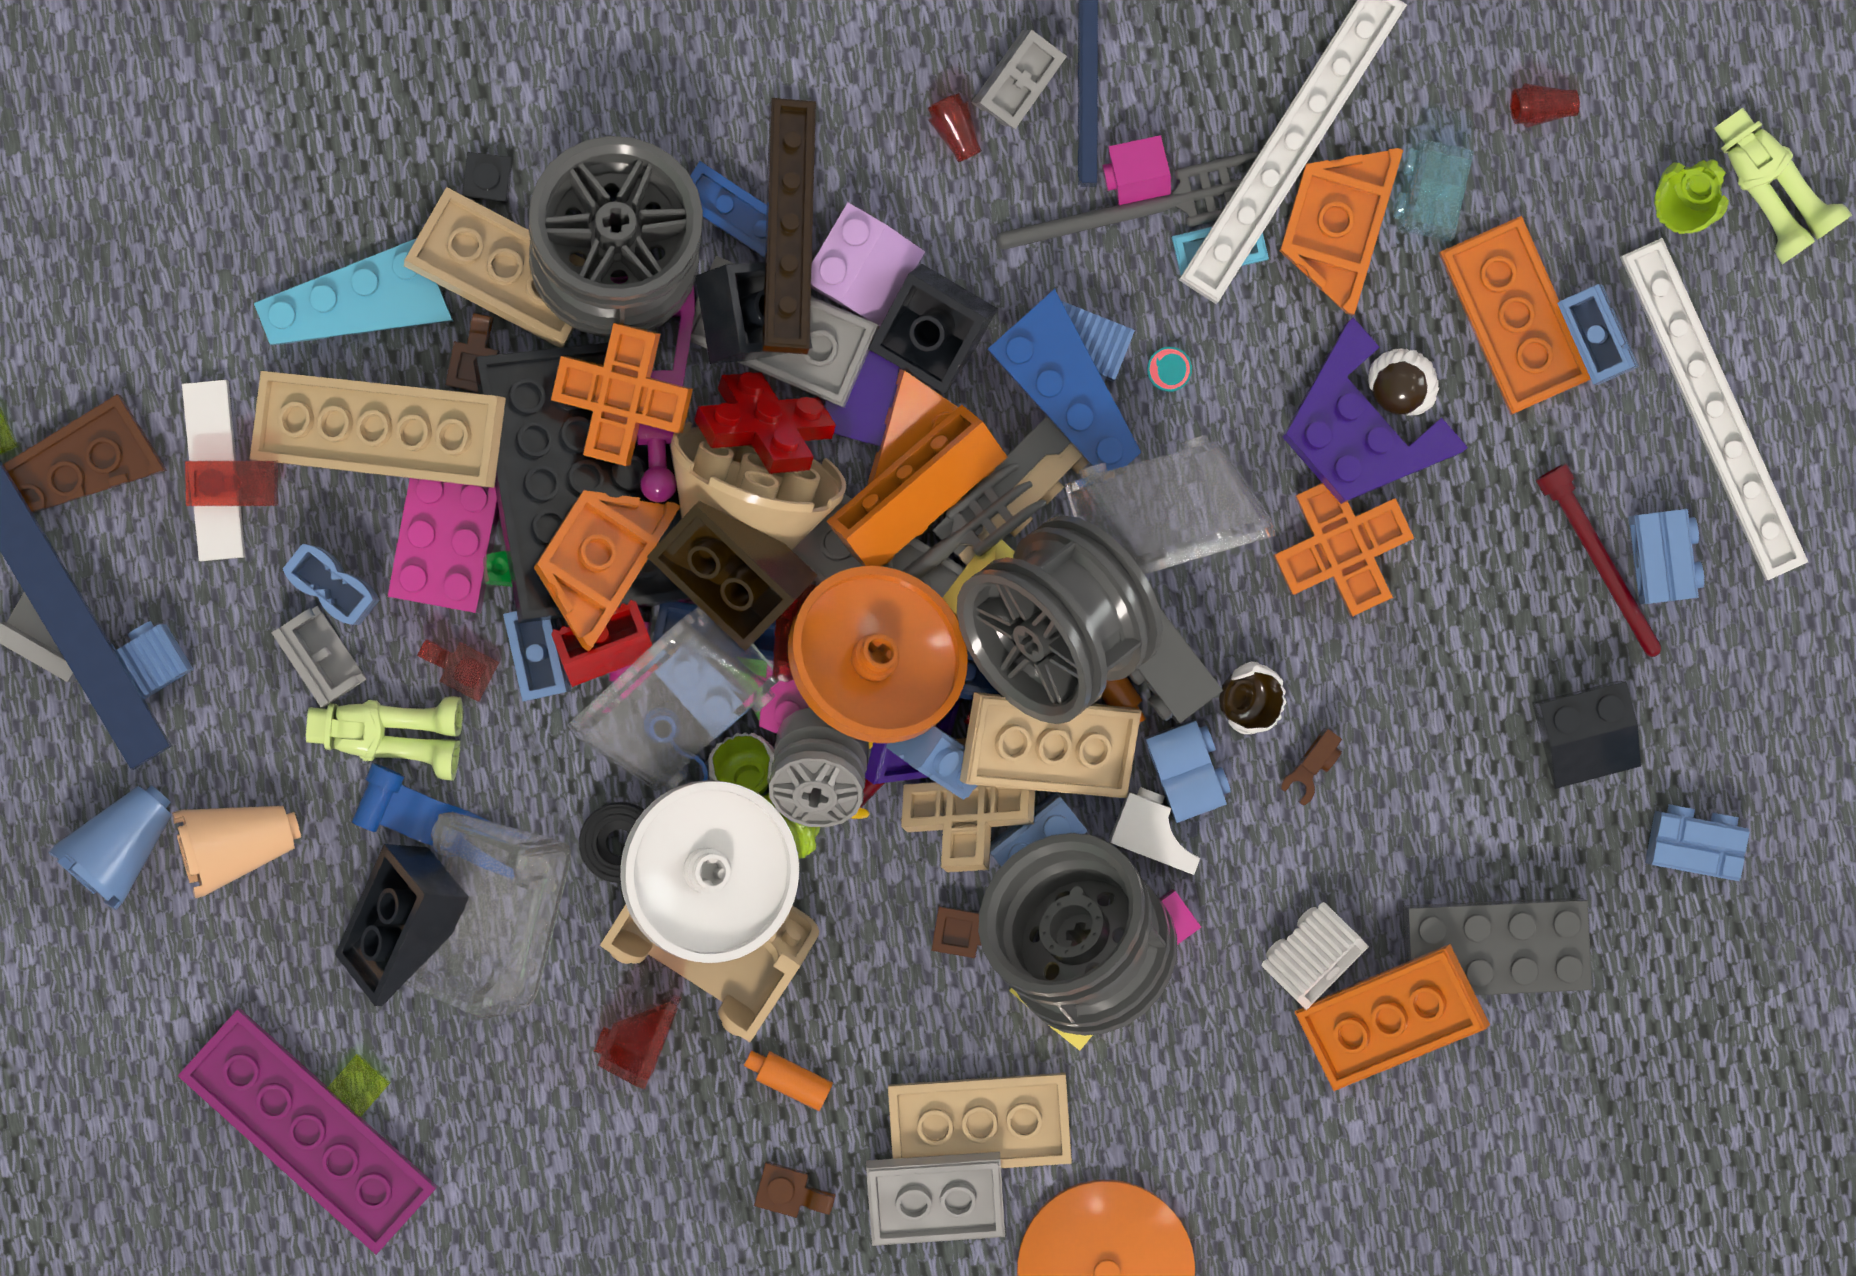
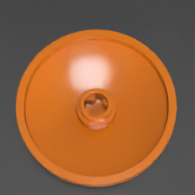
[788,566,968,743]
[1017,1180,1195,1276]

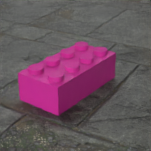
[387,478,500,613]

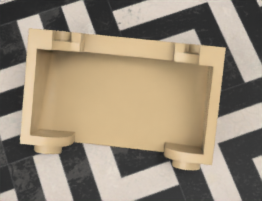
[600,904,819,1042]

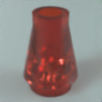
[1510,83,1580,128]
[927,92,982,162]

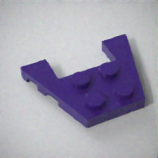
[1282,317,1468,504]

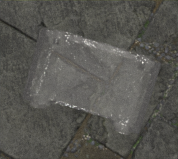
[1064,435,1276,574]
[567,607,783,792]
[403,812,571,1020]

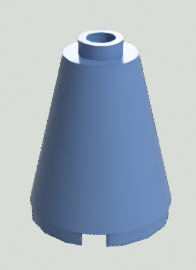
[49,785,172,910]

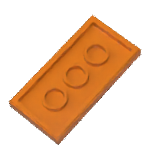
[1439,216,1591,415]
[1294,944,1490,1091]

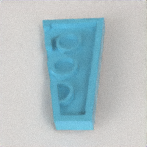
[254,238,453,345]

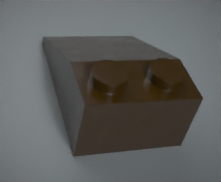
[647,501,818,651]

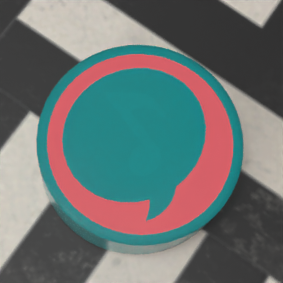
[1147,347,1192,392]

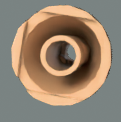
[172,806,301,898]

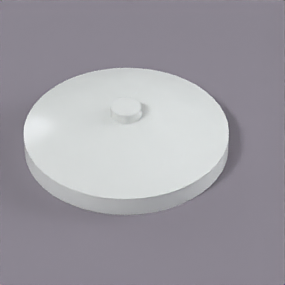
[620,781,799,963]

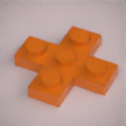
[551,323,693,466]
[1273,483,1414,617]

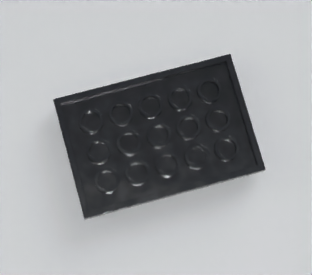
[473,342,692,623]

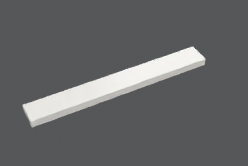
[1179,0,1407,304]
[1620,238,1808,580]

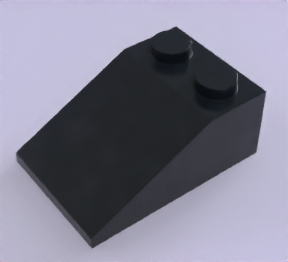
[335,844,469,1006]

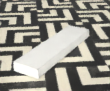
[182,380,246,562]

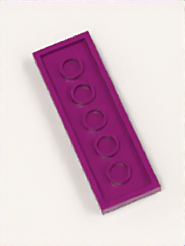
[178,1008,438,1255]

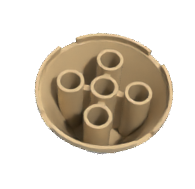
[671,422,846,550]

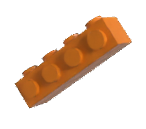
[826,405,1008,566]

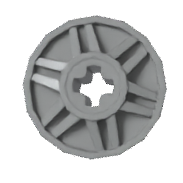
[769,707,869,828]

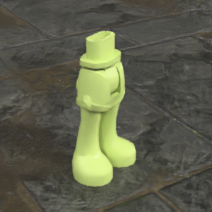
[1714,108,1852,265]
[306,696,463,781]

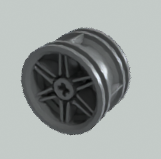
[529,136,703,337]
[957,515,1163,724]
[978,833,1177,1036]

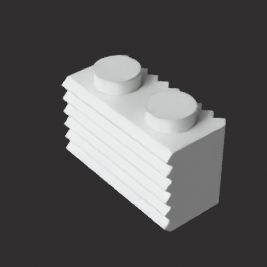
[1261,902,1369,1010]

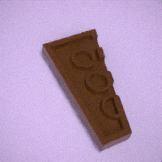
[3,394,167,513]

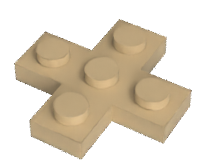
[901,738,1035,872]

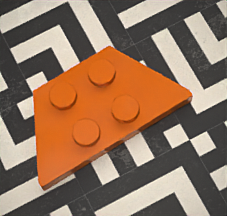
[1279,148,1403,316]
[534,490,680,651]

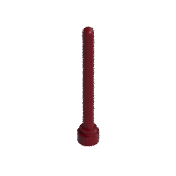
[1535,463,1661,657]

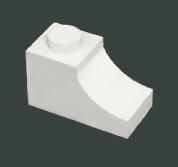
[1109,787,1200,875]

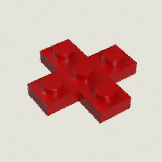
[694,372,836,474]

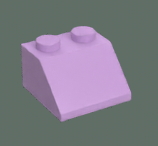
[811,202,925,328]

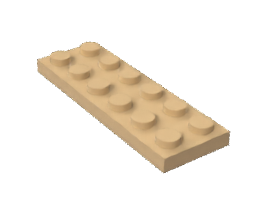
[250,371,506,488]

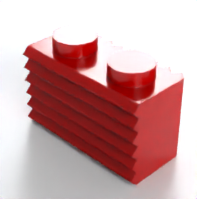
[551,600,656,687]

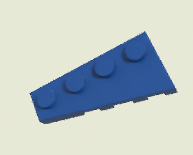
[987,289,1141,483]

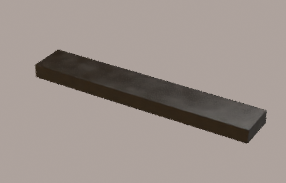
[762,98,816,355]

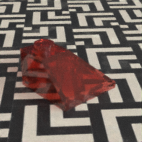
[594,995,682,1090]

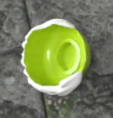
[708,732,774,795]

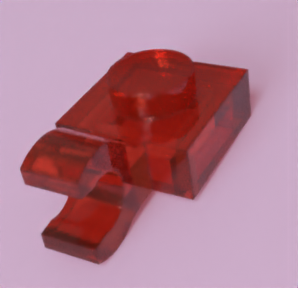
[417,639,500,702]

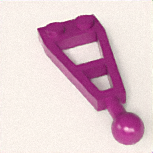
[610,276,695,502]

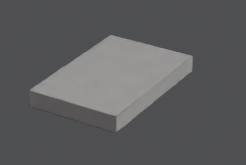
[866,1152,1005,1246]

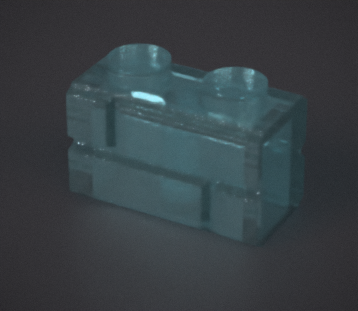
[1393,139,1474,242]

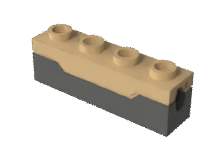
[932,416,1089,566]

